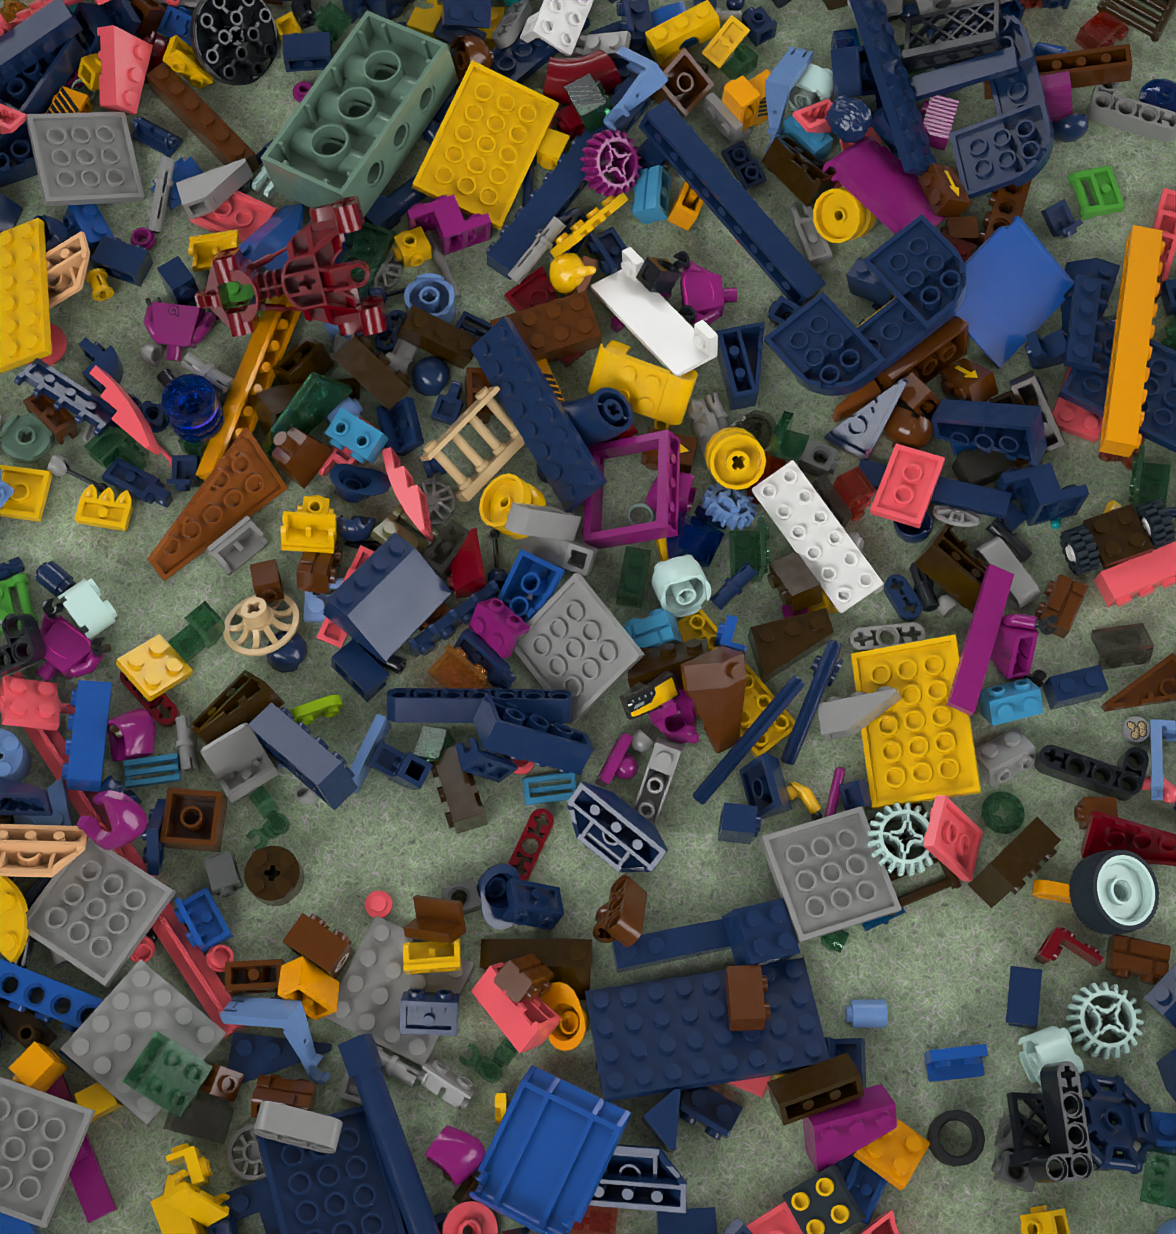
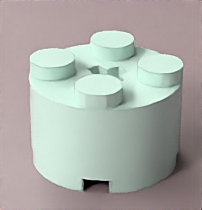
[788,63,835,112]
[652,554,711,617]
[58,578,118,639]
[1018,1026,1084,1092]

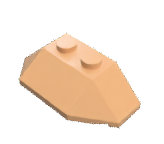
[46,231,90,309]
[0,824,89,877]

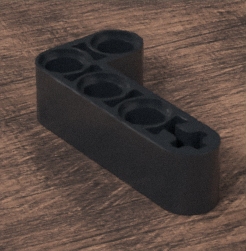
[0,613,46,678]
[1034,745,1149,801]
[1029,1061,1093,1183]

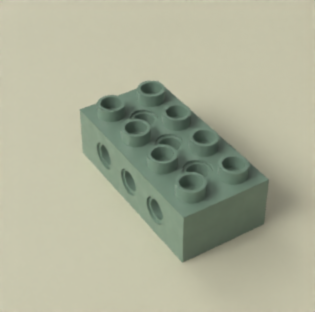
[261,11,458,218]

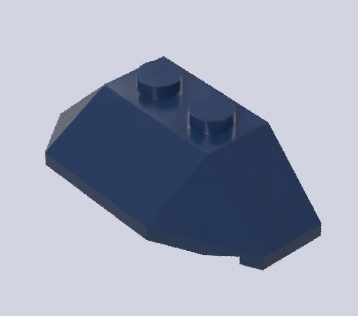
[566,781,668,872]
[589,1144,687,1213]

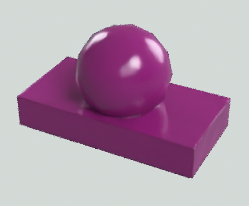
[595,733,638,788]

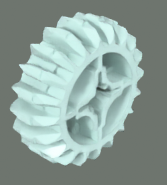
[867,803,936,877]
[1065,982,1144,1060]

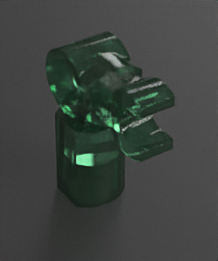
[246,786,290,850]
[459,1037,518,1084]

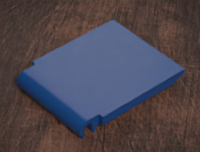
[954,215,1074,369]
[469,1065,632,1234]

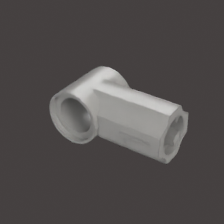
[386,338,419,377]

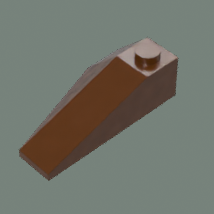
[680,646,747,754]

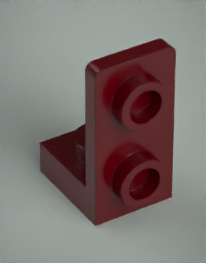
[1034,927,1105,967]

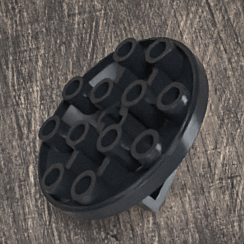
[190,0,277,86]

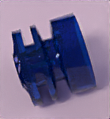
[161,374,224,443]

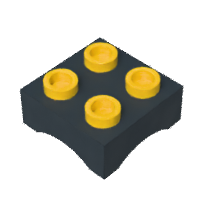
[782,1164,866,1234]

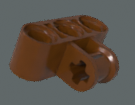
[593,874,647,947]

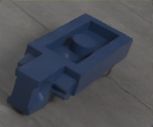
[102,457,173,508]

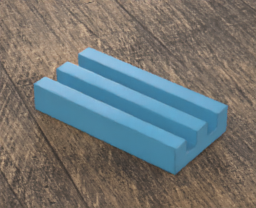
[123,753,181,789]
[522,772,578,806]

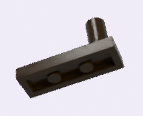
[0,988,58,1049]

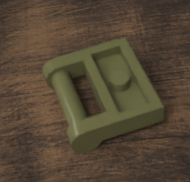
[371,504,441,556]

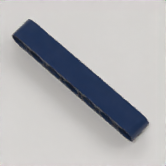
[386,688,572,724]

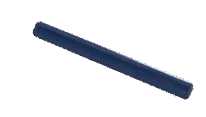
[692,675,805,805]

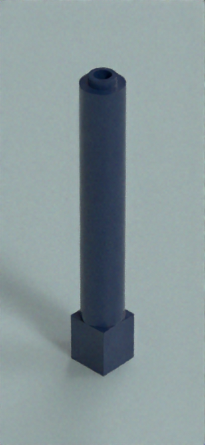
[364,174,428,238]
[338,1034,441,1234]

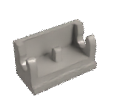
[207,515,269,576]

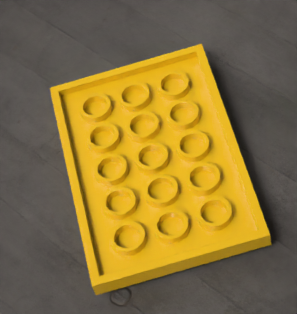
[411,60,559,230]
[0,218,52,374]
[851,634,982,810]

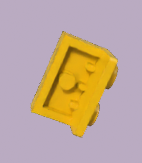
[162,35,214,89]
[165,1143,213,1188]

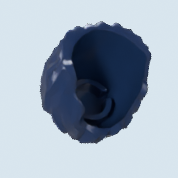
[825,94,872,143]

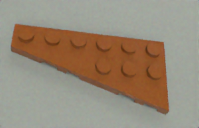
[147,427,288,581]

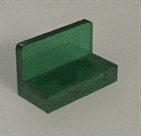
[769,411,810,462]

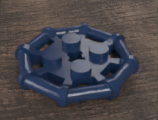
[1068,1071,1158,1174]

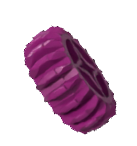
[579,130,643,197]

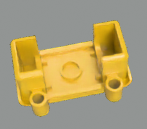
[587,340,698,431]

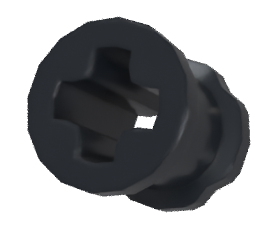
[291,0,319,28]

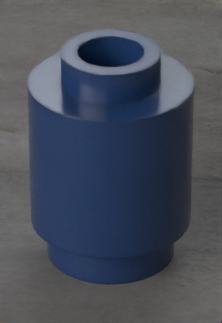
[36,561,76,597]

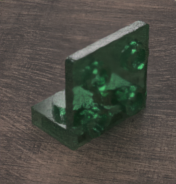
[1129,445,1171,510]
[728,516,771,582]
[122,1031,212,1117]
[1140,1148,1176,1209]

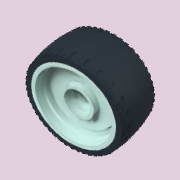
[1069,850,1159,935]

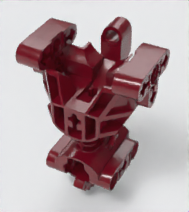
[194,196,388,337]

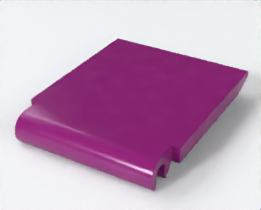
[823,136,946,234]

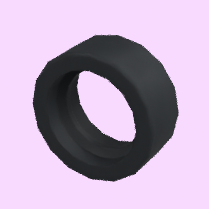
[927,1110,985,1167]

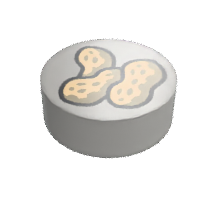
[1121,716,1150,744]

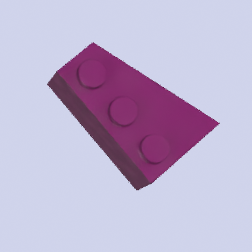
[802,1084,897,1173]

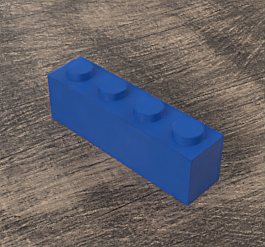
[62,680,112,792]

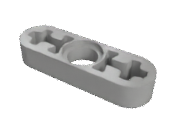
[492,0,533,49]
[848,623,925,652]

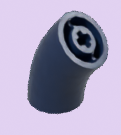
[560,388,633,447]

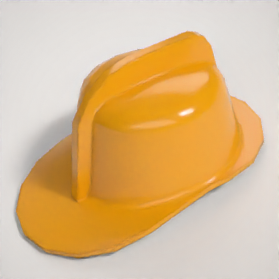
[541,982,589,1051]

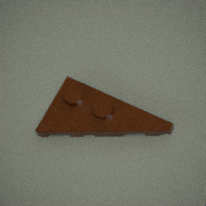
[1101,653,1176,712]

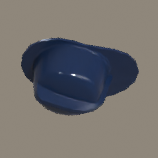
[329,464,391,503]
[477,863,520,930]

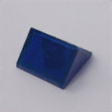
[666,512,724,567]

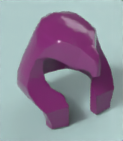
[647,686,699,744]
[76,790,148,851]

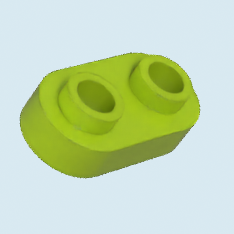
[290,694,343,726]

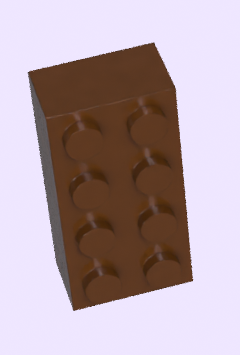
[490,290,602,363]

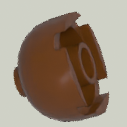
[451,35,494,82]
[884,407,934,450]

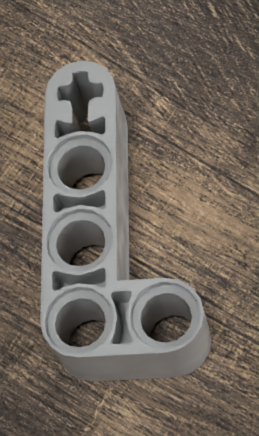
[1087,82,1176,143]
[504,502,582,541]

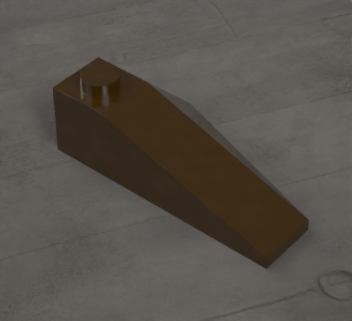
[256,378,361,449]
[480,938,592,1000]

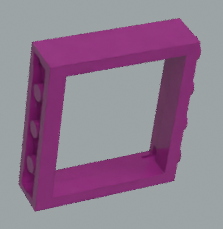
[582,430,680,549]

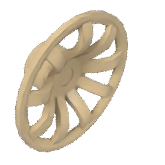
[223,594,300,656]

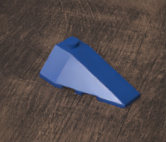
[238,204,306,273]
[478,549,565,647]

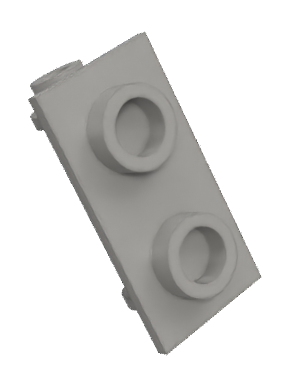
[417,1059,478,1110]

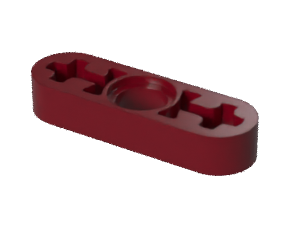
[120,671,180,727]
[508,808,554,881]

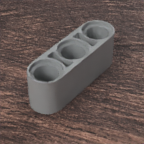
[974,536,1040,610]
[253,1101,343,1154]

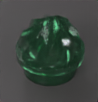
[821,930,849,953]

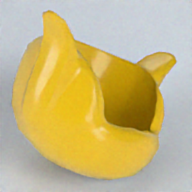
[549,253,596,294]

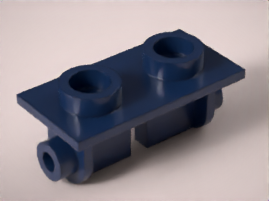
[130,117,184,158]

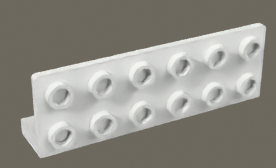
[520,0,594,56]
[591,247,718,377]
[752,460,884,614]

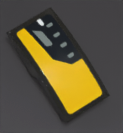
[619,670,680,720]

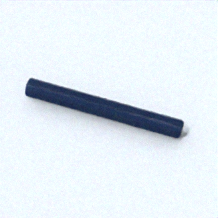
[781,640,842,765]

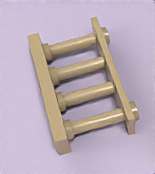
[419,386,525,502]

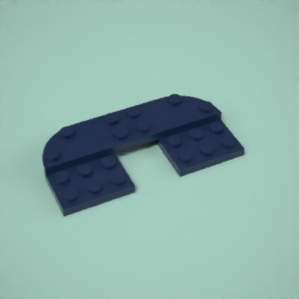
[926,9,1054,199]
[763,214,967,396]

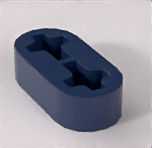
[375,310,406,355]
[884,574,922,622]

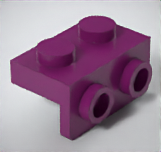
[468,597,530,659]

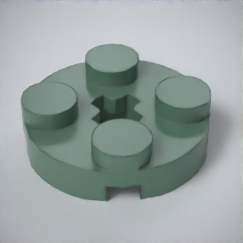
[0,413,54,464]

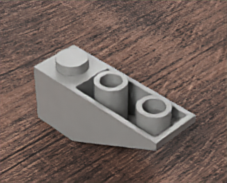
[176,158,253,220]
[519,536,599,576]
[818,686,902,740]
[633,736,684,826]

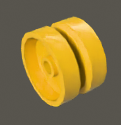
[813,186,876,243]
[704,427,766,490]
[479,473,546,540]

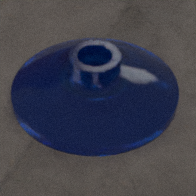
[1139,79,1176,112]

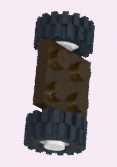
[1060,499,1176,576]

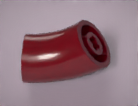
[543,49,622,105]

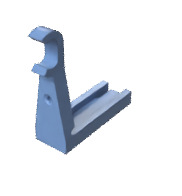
[603,46,668,131]
[765,46,813,151]
[277,714,391,794]
[1150,719,1176,800]
[219,996,331,1085]

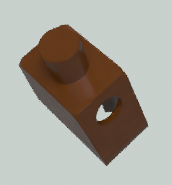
[272,427,334,489]

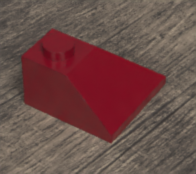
[447,528,486,599]

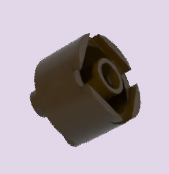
[244,846,304,906]

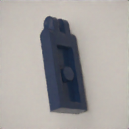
[453,628,516,689]

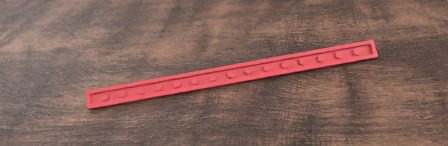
[0,671,244,1039]

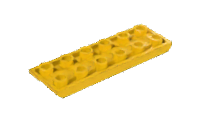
[677,609,796,758]

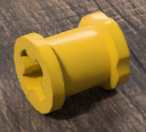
[85,268,114,302]

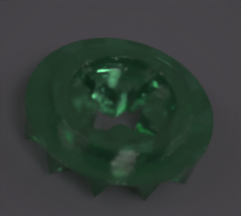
[980,791,1025,835]

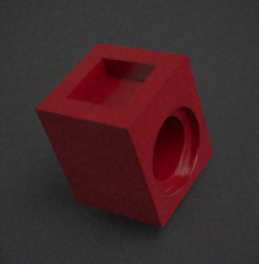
[556,100,595,142]

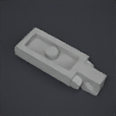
[687,400,720,470]

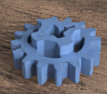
[701,482,757,530]

